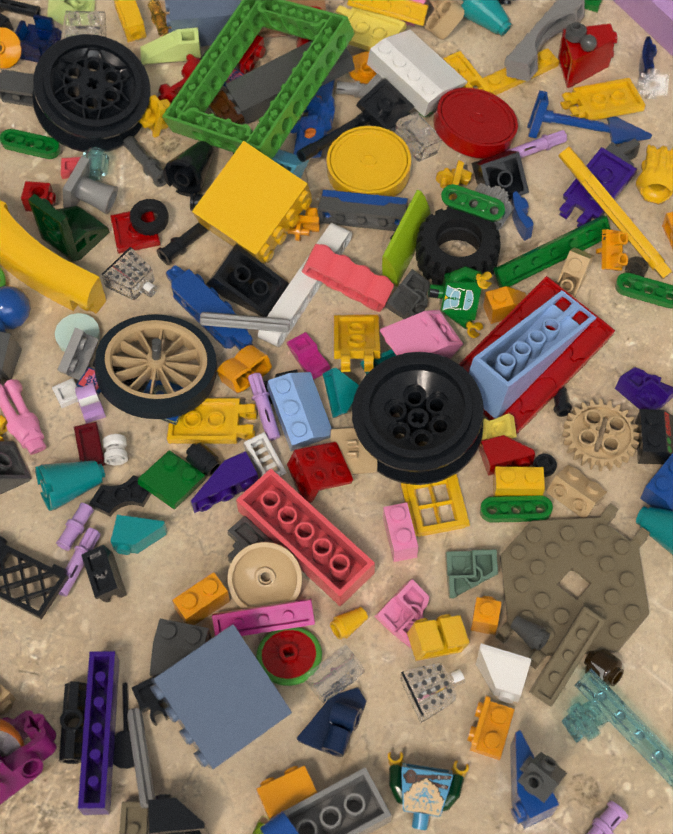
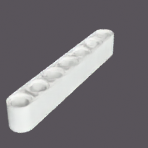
[258,223,352,347]

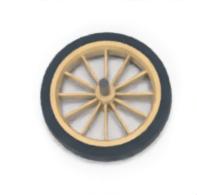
[94,314,217,419]

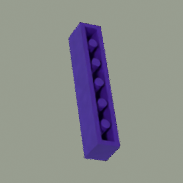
[78,651,120,815]

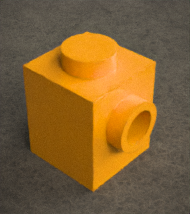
[470,596,501,635]

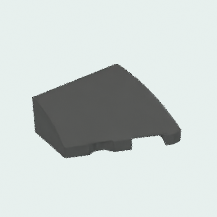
[385,269,430,319]

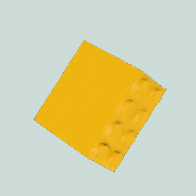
[192,141,312,264]

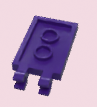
[559,147,637,227]

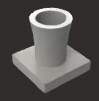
[63,156,118,215]

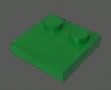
[138,450,205,510]

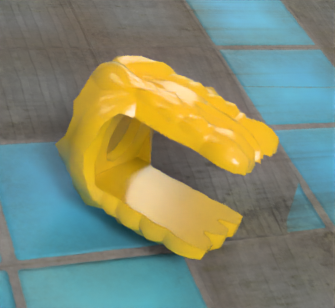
[636,144,673,204]

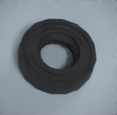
[130,199,169,235]

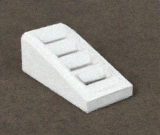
[243,432,287,477]

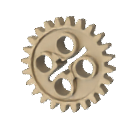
[562,399,639,472]

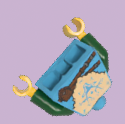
[388,752,469,830]

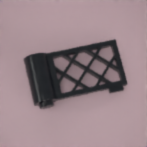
[0,536,69,620]

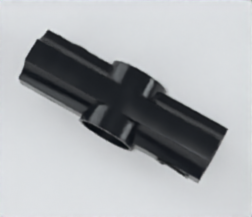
[59,681,87,764]

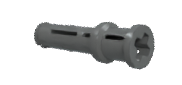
[123,136,167,187]

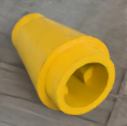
[330,607,368,640]

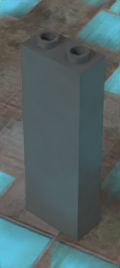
[226,40,355,124]

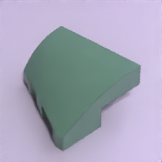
[445,549,498,599]

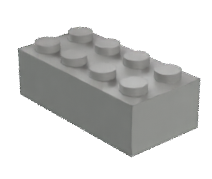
[270,767,392,834]

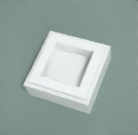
[52,378,78,408]

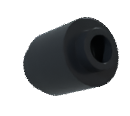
[186,442,221,476]

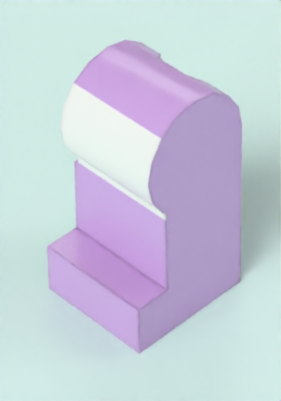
[75,382,106,424]

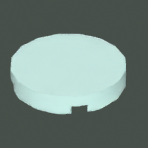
[55,313,100,352]

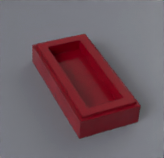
[74,422,105,466]

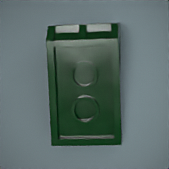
[28,194,110,261]

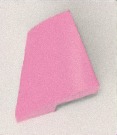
[374,579,429,649]

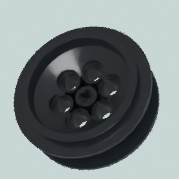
[32,34,150,153]
[352,352,483,485]

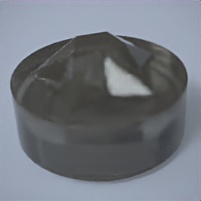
[625,256,649,277]

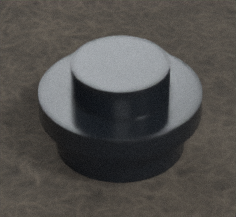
[533,454,557,477]

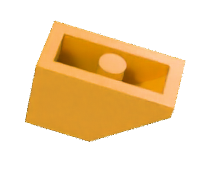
[483,286,526,324]

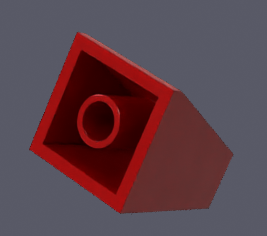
[558,23,617,88]

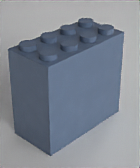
[165,0,241,47]
[150,624,292,769]

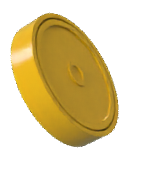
[327,126,411,197]

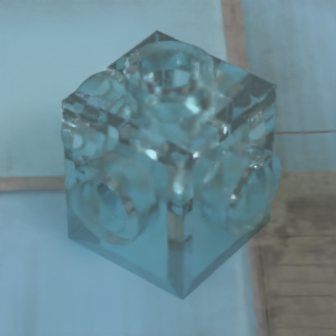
[561,698,610,743]

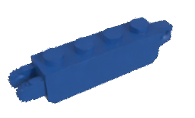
[166,265,253,350]

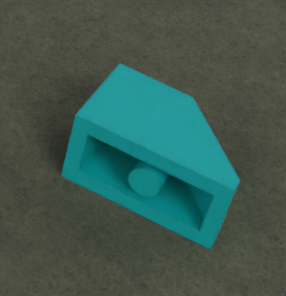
[110,515,167,555]

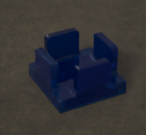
[15,14,67,63]

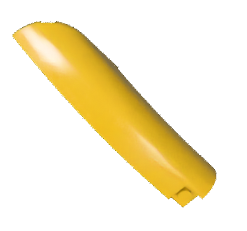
[0,200,106,314]

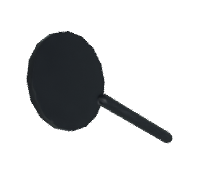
[113,682,135,769]

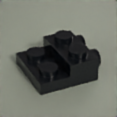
[356,78,415,133]

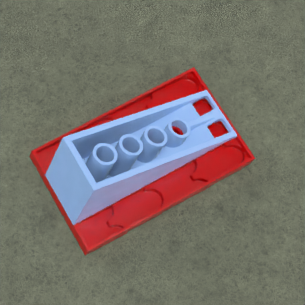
[459,276,615,434]

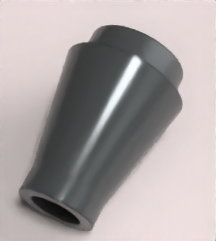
[510,616,550,651]

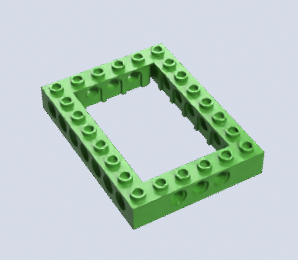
[162,0,355,159]

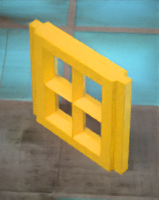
[401,474,470,537]

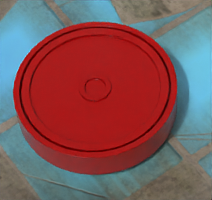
[433,88,518,158]

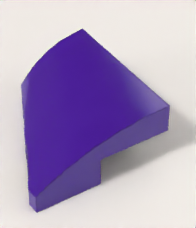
[615,367,673,410]

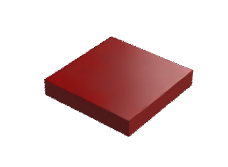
[110,211,160,254]

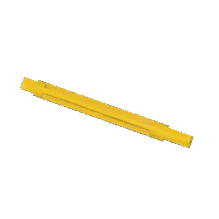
[558,146,672,280]

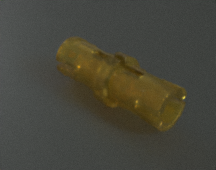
[148,0,170,36]

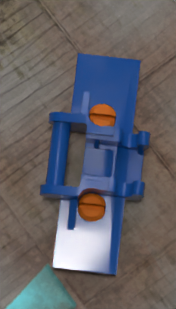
[290,80,336,158]

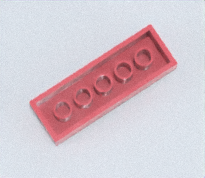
[236,469,375,607]

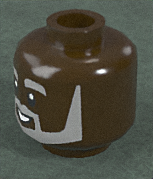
[584,649,624,688]

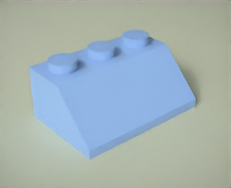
[267,372,332,451]

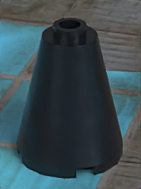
[163,141,214,197]

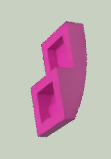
[287,332,330,380]

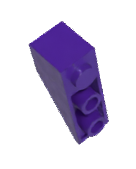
[191,451,258,513]

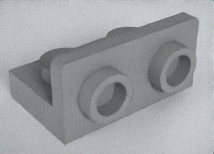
[58,328,99,380]

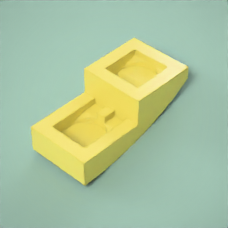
[479,413,517,447]

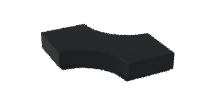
[89,475,151,517]

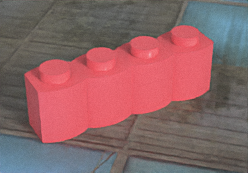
[302,244,394,312]

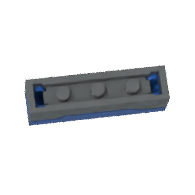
[318,190,408,231]

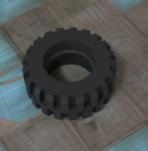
[416,207,501,285]

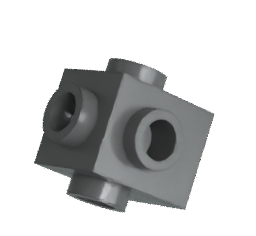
[518,752,567,803]

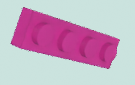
[212,598,315,636]

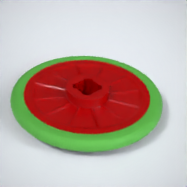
[256,627,322,686]

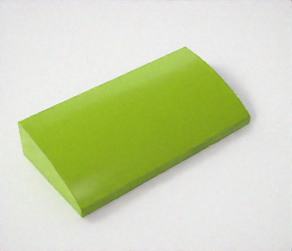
[382,190,431,287]

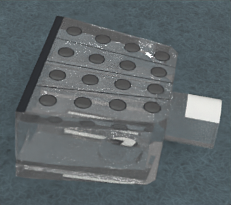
[102,247,157,300]
[400,662,465,723]

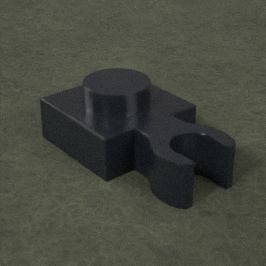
[131,676,168,726]

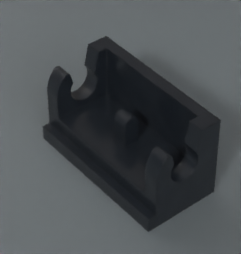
[81,545,127,602]

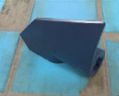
[297,687,367,757]

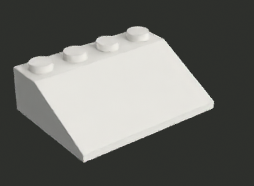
[367,30,467,117]

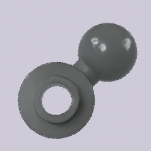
[565,22,597,52]

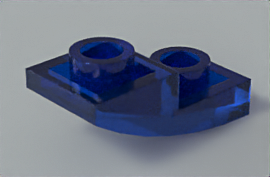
[639,36,657,83]

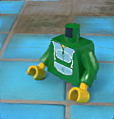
[428,266,492,338]

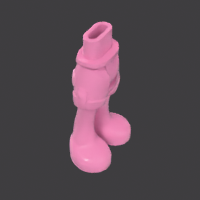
[0,379,47,455]

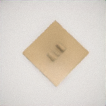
[331,428,378,474]

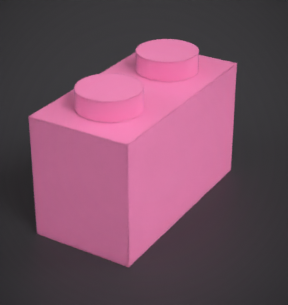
[383,503,418,562]

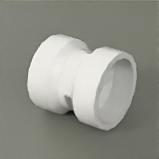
[103,434,128,466]

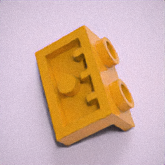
[467,696,515,760]

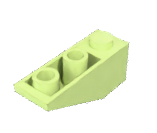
[140,27,201,64]

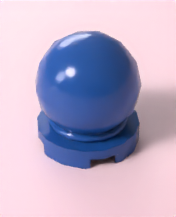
[0,285,31,333]

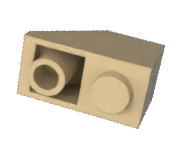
[556,247,594,298]

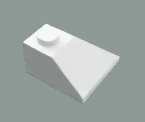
[476,644,531,703]

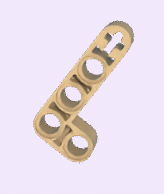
[425,0,464,39]

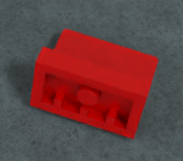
[287,442,353,503]

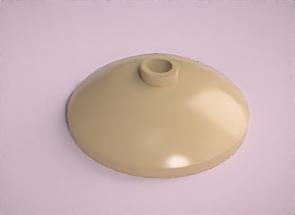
[227,542,302,609]

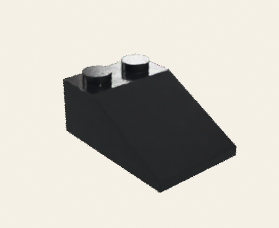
[206,244,289,317]

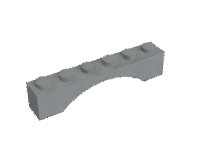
[505,0,585,82]

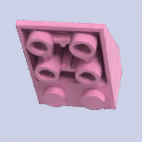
[380,310,463,359]

